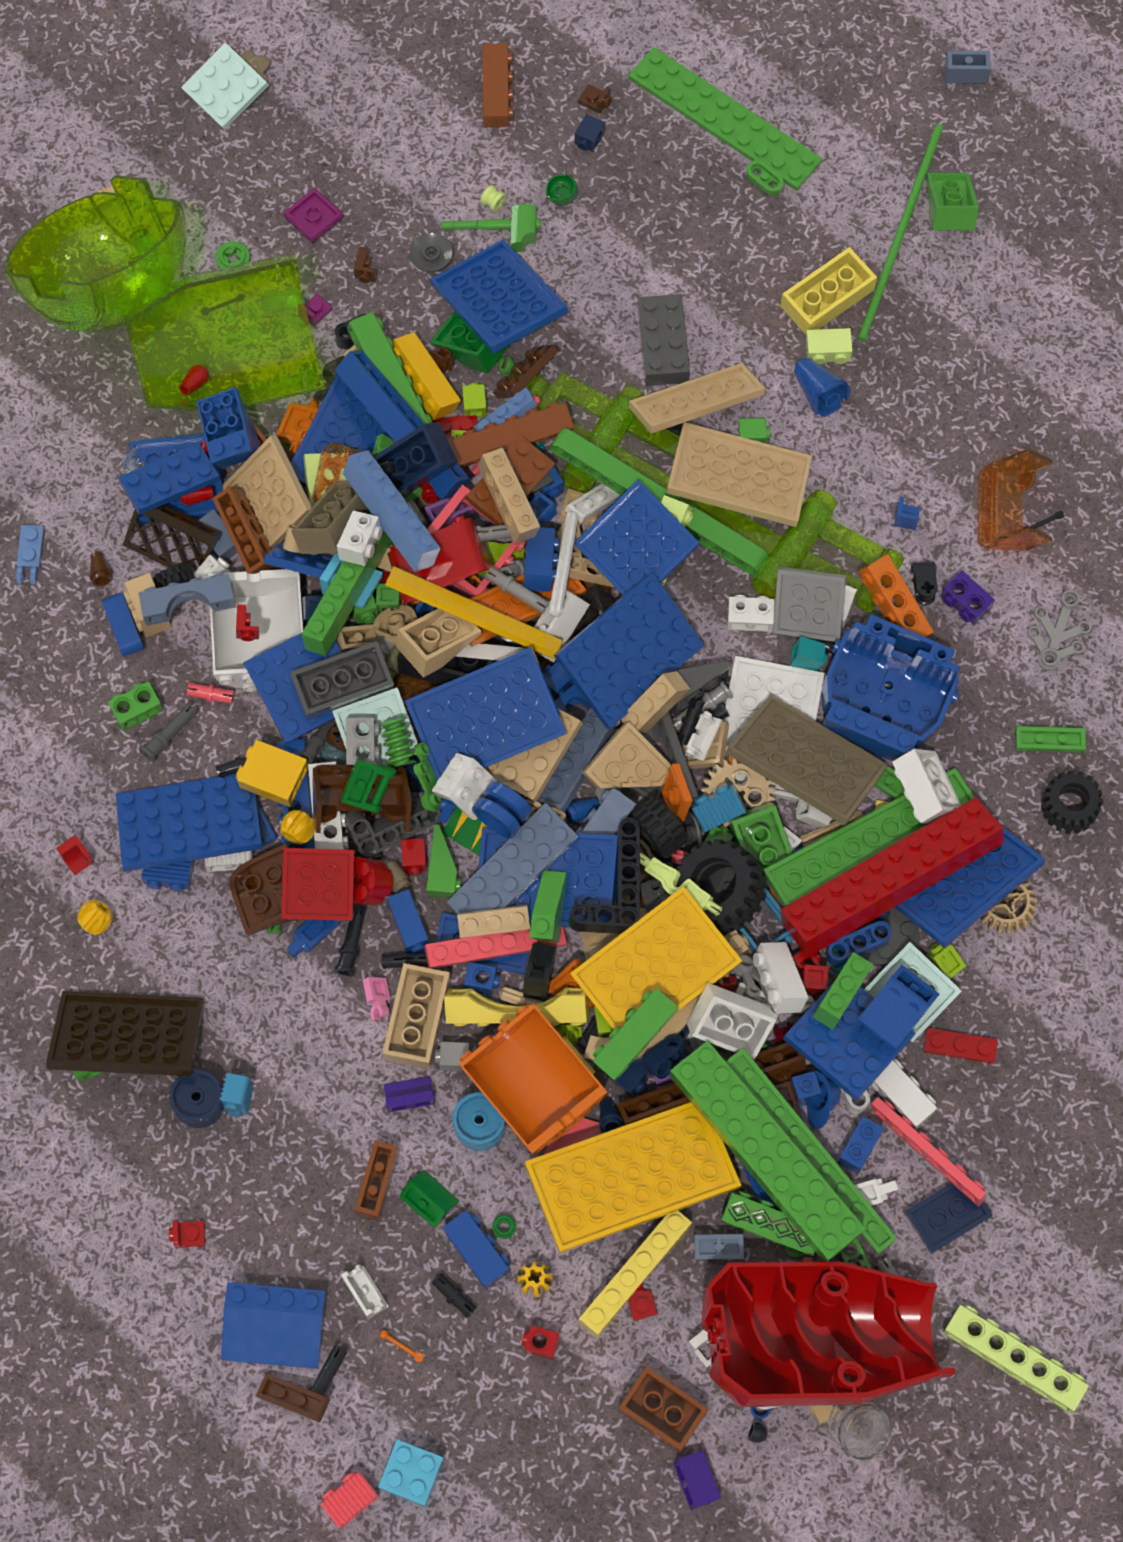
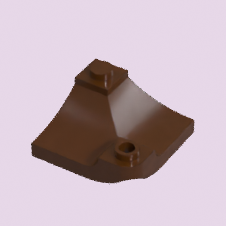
[229,843,299,936]

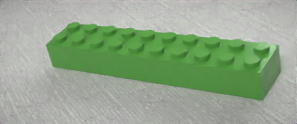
[669,1040,866,1262]

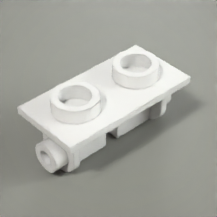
[685,711,723,761]

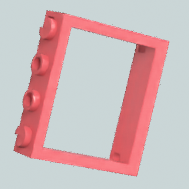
[427,484,527,599]

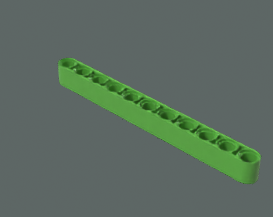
[550,428,769,576]

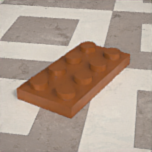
[465,435,555,525]

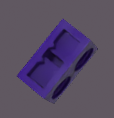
[941,571,995,625]

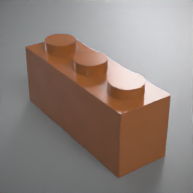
[354,1140,399,1222]

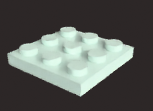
[181,43,269,129]
[332,687,418,765]
[864,942,962,1043]

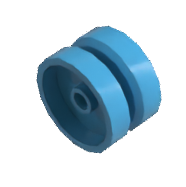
[452,1092,507,1152]

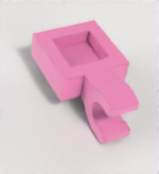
[363,977,391,1020]

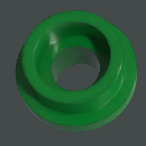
[492,1214,516,1239]

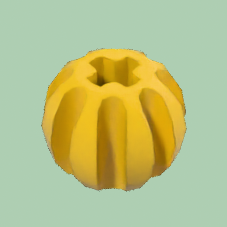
[280,810,315,845]
[77,900,113,935]
[517,1261,553,1297]

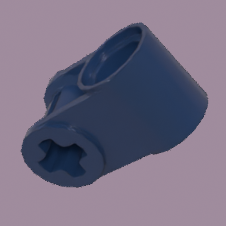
[641,1034,689,1079]

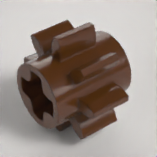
[429,347,455,374]

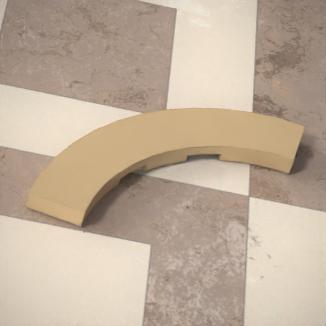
[584,995,701,1061]

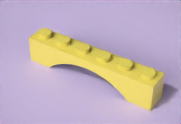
[444,988,590,1026]
[579,1211,692,1339]

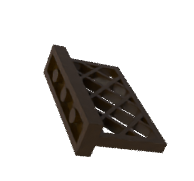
[123,504,222,574]

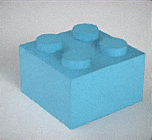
[378,1440,444,1508]

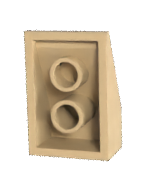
[396,609,481,678]

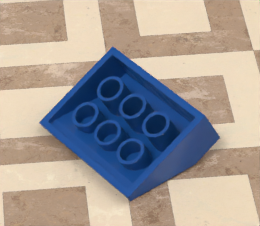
[221,1282,327,1369]

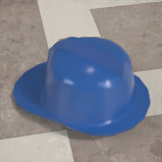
[806,1071,840,1129]

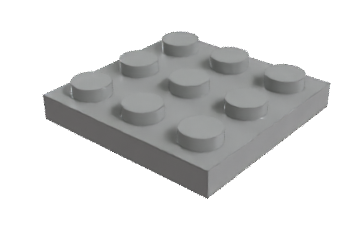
[773,567,847,642]

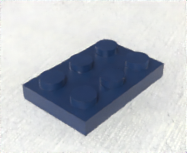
[905,1175,993,1254]

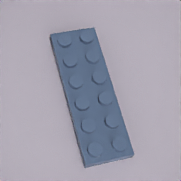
[447,803,579,913]

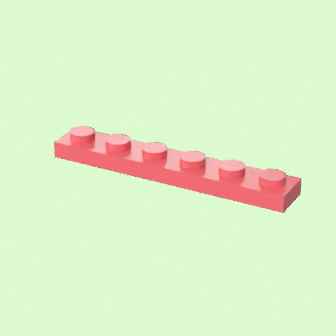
[424,927,567,969]
[871,1097,986,1207]

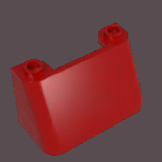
[387,515,492,605]

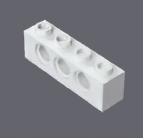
[308,762,349,850]

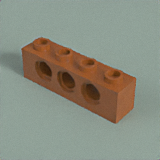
[212,486,277,574]

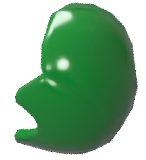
[546,174,578,206]

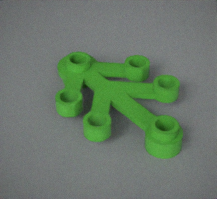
[414,742,444,812]

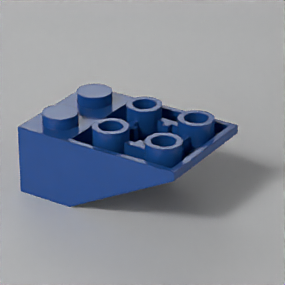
[196,387,260,469]
[857,965,940,1050]

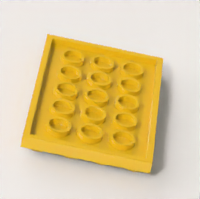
[570,886,743,1030]

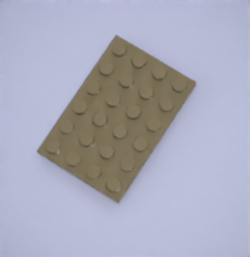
[726,694,888,826]

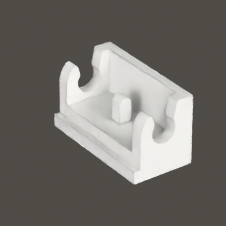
[341,1264,389,1320]

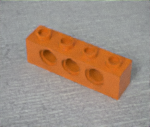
[858,554,934,637]

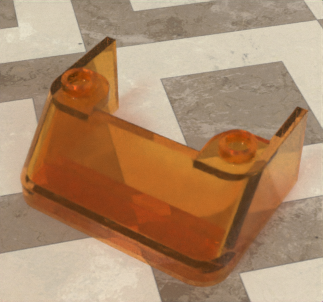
[978,448,1053,551]

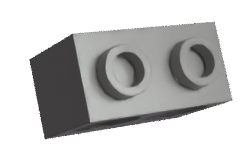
[346,718,379,765]

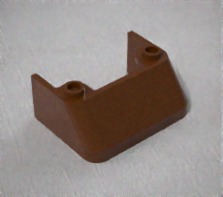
[312,765,412,833]

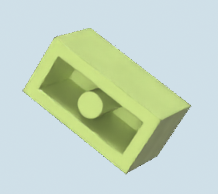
[805,328,852,365]

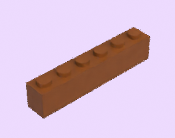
[447,402,574,468]

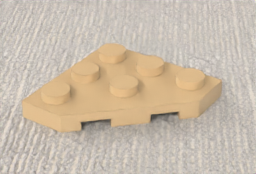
[582,722,671,788]

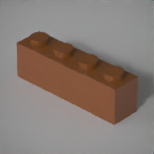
[483,44,513,127]

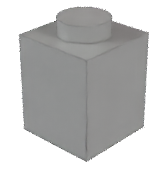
[435,1042,470,1071]

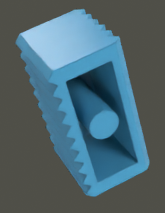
[692,783,746,833]
[220,1073,254,1118]

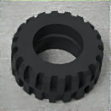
[676,839,767,934]

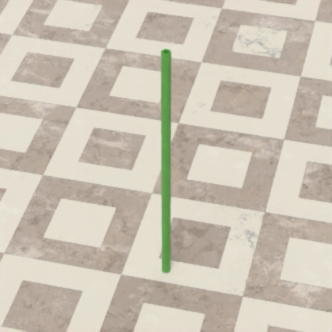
[857,124,943,342]

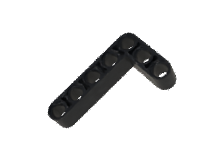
[568,818,640,934]

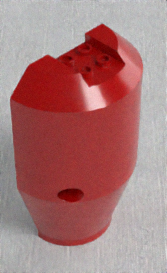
[702,1262,955,1407]

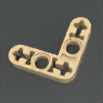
[558,521,615,587]

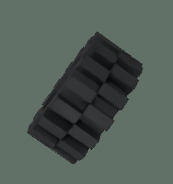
[152,563,195,588]

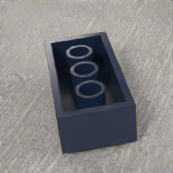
[374,422,458,497]

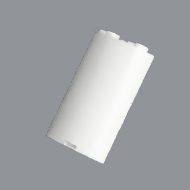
[208,569,303,692]

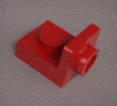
[236,604,259,642]
[792,950,822,972]
[169,1220,205,1248]

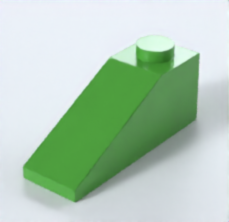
[426,824,462,899]
[529,870,567,943]

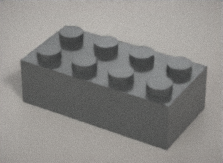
[638,294,690,386]
[290,641,394,720]

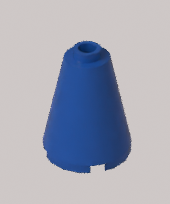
[794,358,851,417]

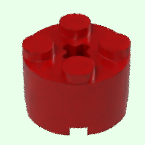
[353,857,393,906]

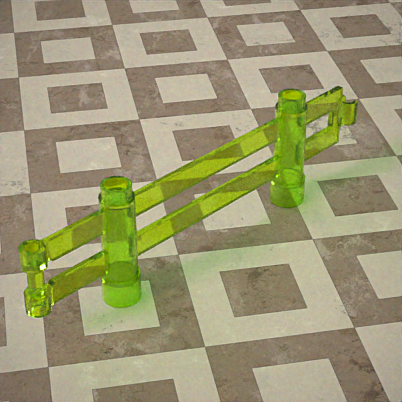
[526,372,904,612]

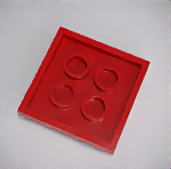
[281,848,354,921]

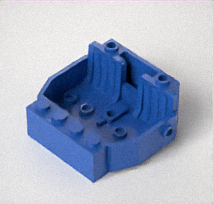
[822,614,960,762]

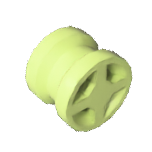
[480,185,507,212]

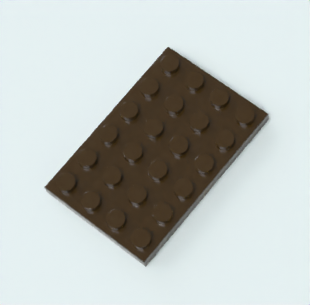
[46,991,204,1076]

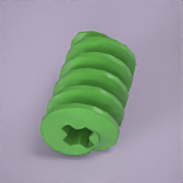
[379,717,416,767]

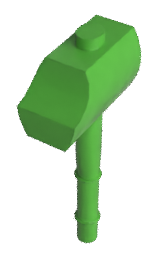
[441,204,541,252]

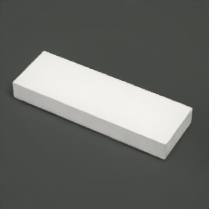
[565,483,621,524]

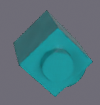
[790,636,827,671]

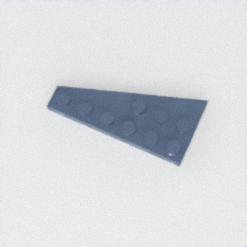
[513,708,618,813]

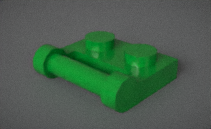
[340,757,396,813]

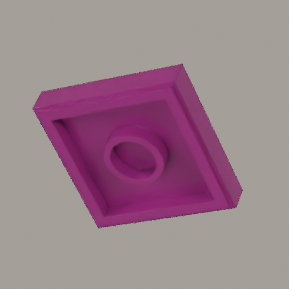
[283,187,344,244]

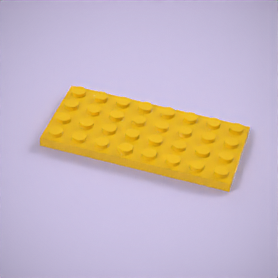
[524,1102,741,1254]

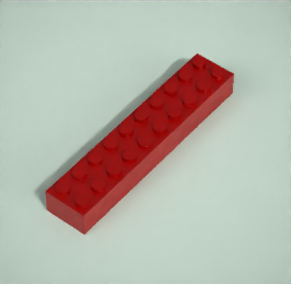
[780,797,1004,957]

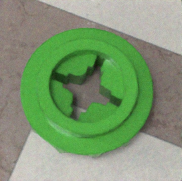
[215,241,250,274]

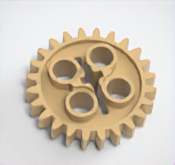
[701,758,776,828]

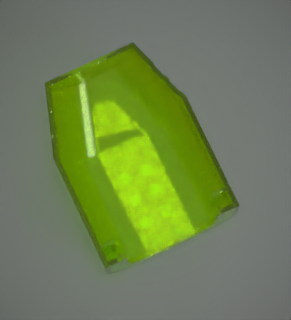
[125,253,326,412]

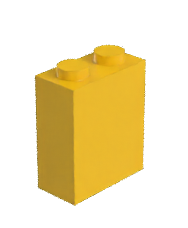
[236,740,308,807]

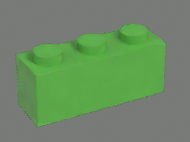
[813,952,874,1030]

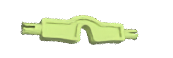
[640,853,722,916]

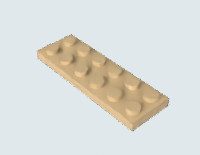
[629,363,765,433]

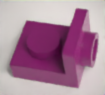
[297,294,332,326]

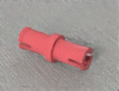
[187,682,234,704]

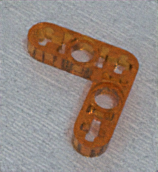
[313,443,374,503]

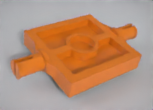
[276,395,321,457]

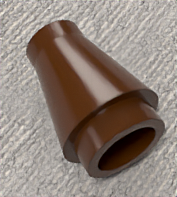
[90,552,112,586]

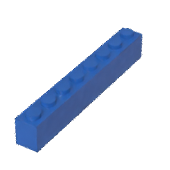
[335,350,470,499]

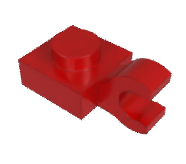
[628,1284,657,1321]

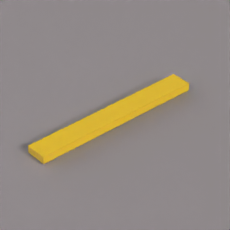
[385,566,562,659]

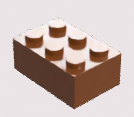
[618,1366,708,1454]

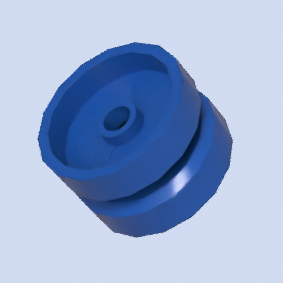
[472,781,532,838]

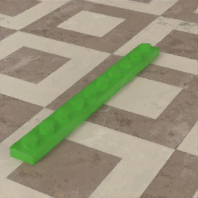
[726,1048,897,1254]

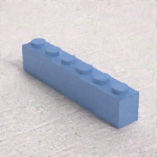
[343,450,441,572]

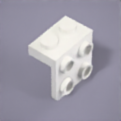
[432,753,498,820]

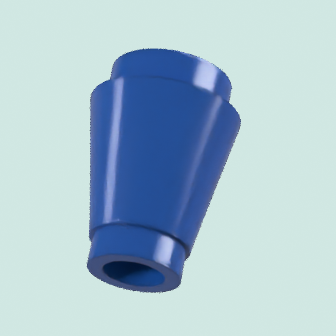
[565,797,600,824]

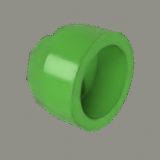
[497,356,515,375]

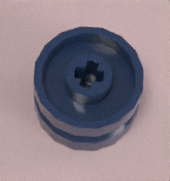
[169,1069,224,1128]

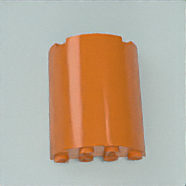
[459,1003,607,1154]

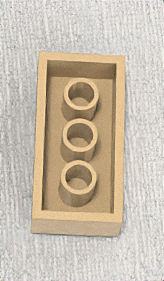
[382,963,451,1070]

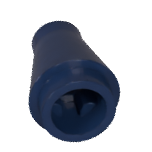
[599,1099,623,1133]

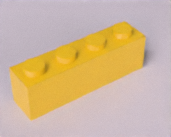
[392,332,461,420]

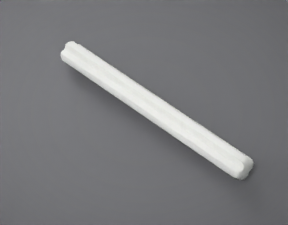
[549,511,579,617]

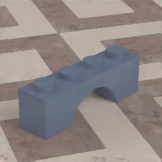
[139,573,236,626]

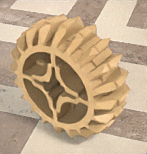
[981,882,1037,935]

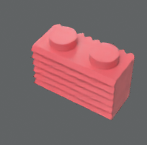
[320,1471,379,1530]

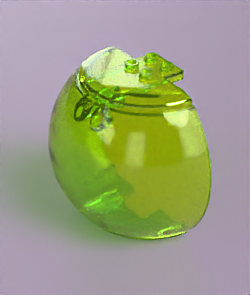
[4,175,187,333]

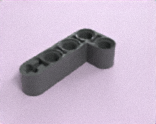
[344,799,441,857]

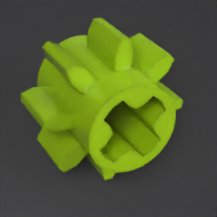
[554,1023,582,1045]

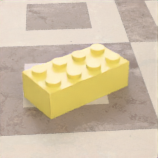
[780,247,877,335]

